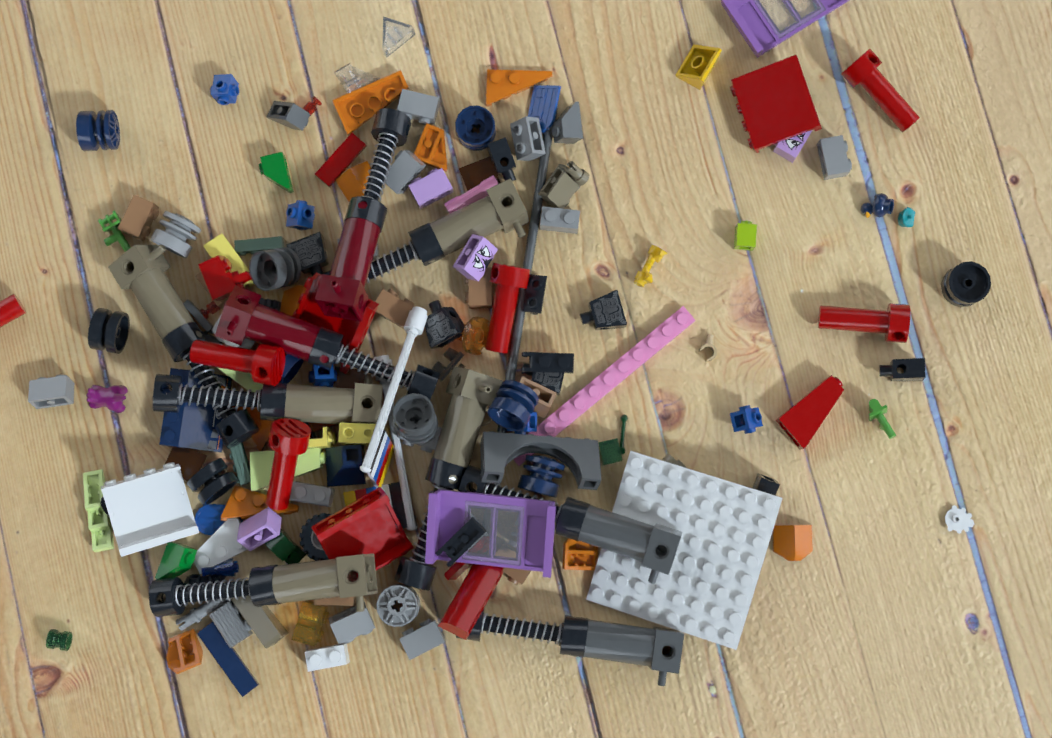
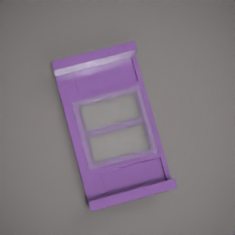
[721,0,850,58]
[425,489,556,578]

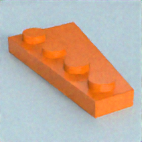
[332,70,409,136]

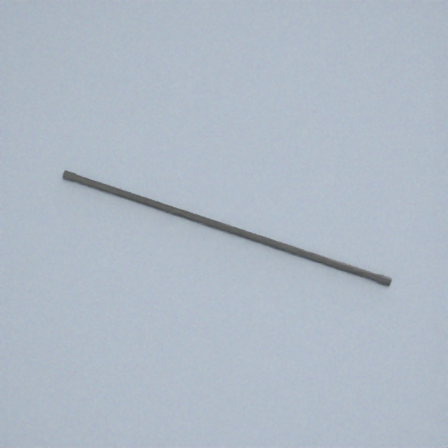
[482,107,558,555]

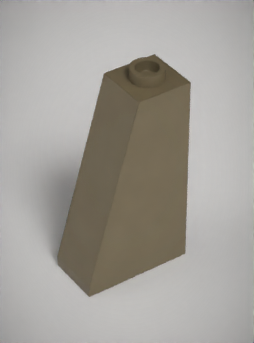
[231,578,288,649]

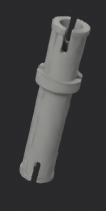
[176,598,232,631]

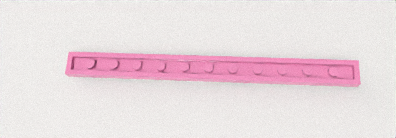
[513,306,696,466]

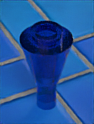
[202,558,239,577]

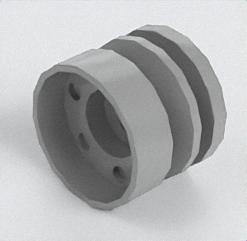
[150,211,201,258]
[377,584,421,627]

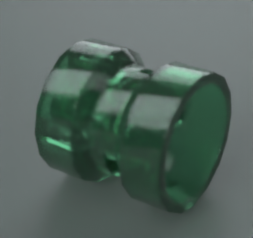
[46,629,73,651]

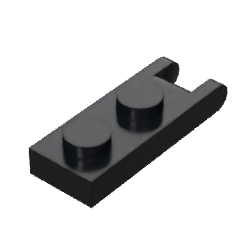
[521,352,574,374]
[435,517,487,567]

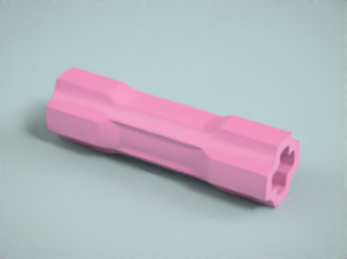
[444,175,498,213]

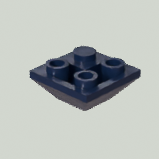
[325,444,366,487]

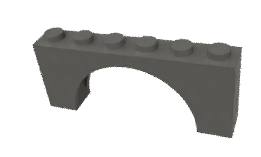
[480,431,602,490]

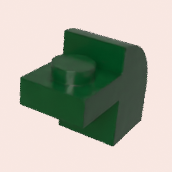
[265,528,307,564]

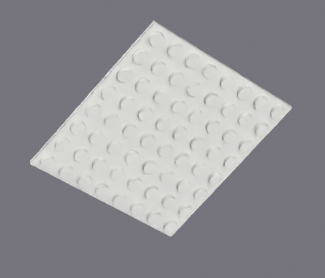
[586,451,782,650]

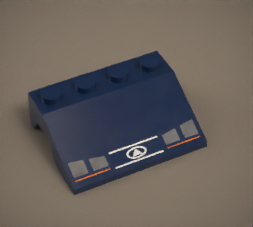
[159,368,232,453]

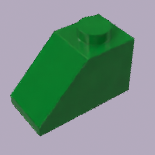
[259,152,294,193]
[155,541,197,579]

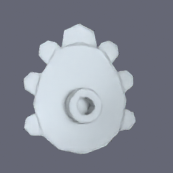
[945,505,974,534]

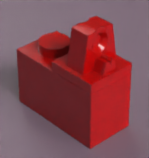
[198,255,252,301]

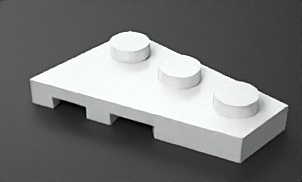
[194,517,248,574]

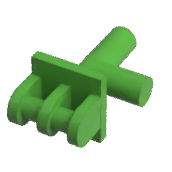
[98,210,131,252]
[869,399,896,439]

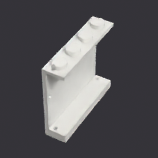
[100,462,199,557]

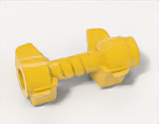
[633,245,667,287]

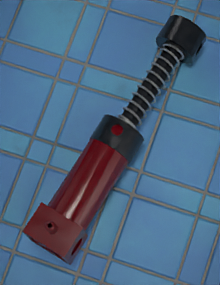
[315,108,411,322]
[215,286,440,400]

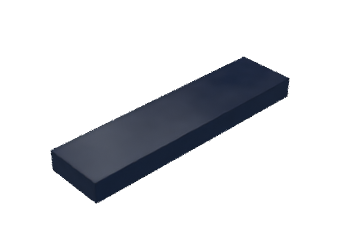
[197,622,259,697]

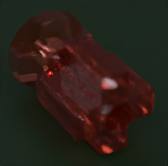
[302,96,322,116]
[200,301,221,319]

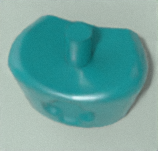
[898,207,915,227]

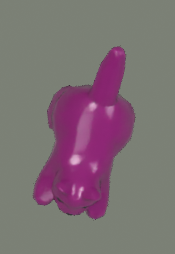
[86,385,128,413]

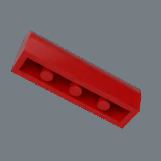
[438,564,504,640]

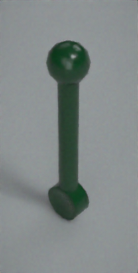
[617,414,628,455]

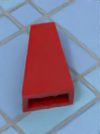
[776,375,844,450]

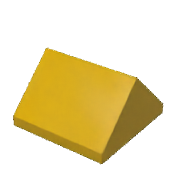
[675,44,722,90]

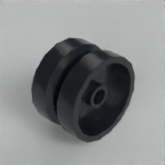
[941,261,991,307]
[88,308,130,354]
[187,458,238,506]

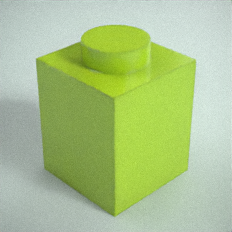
[734,221,757,251]

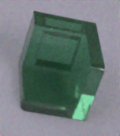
[598,438,622,466]

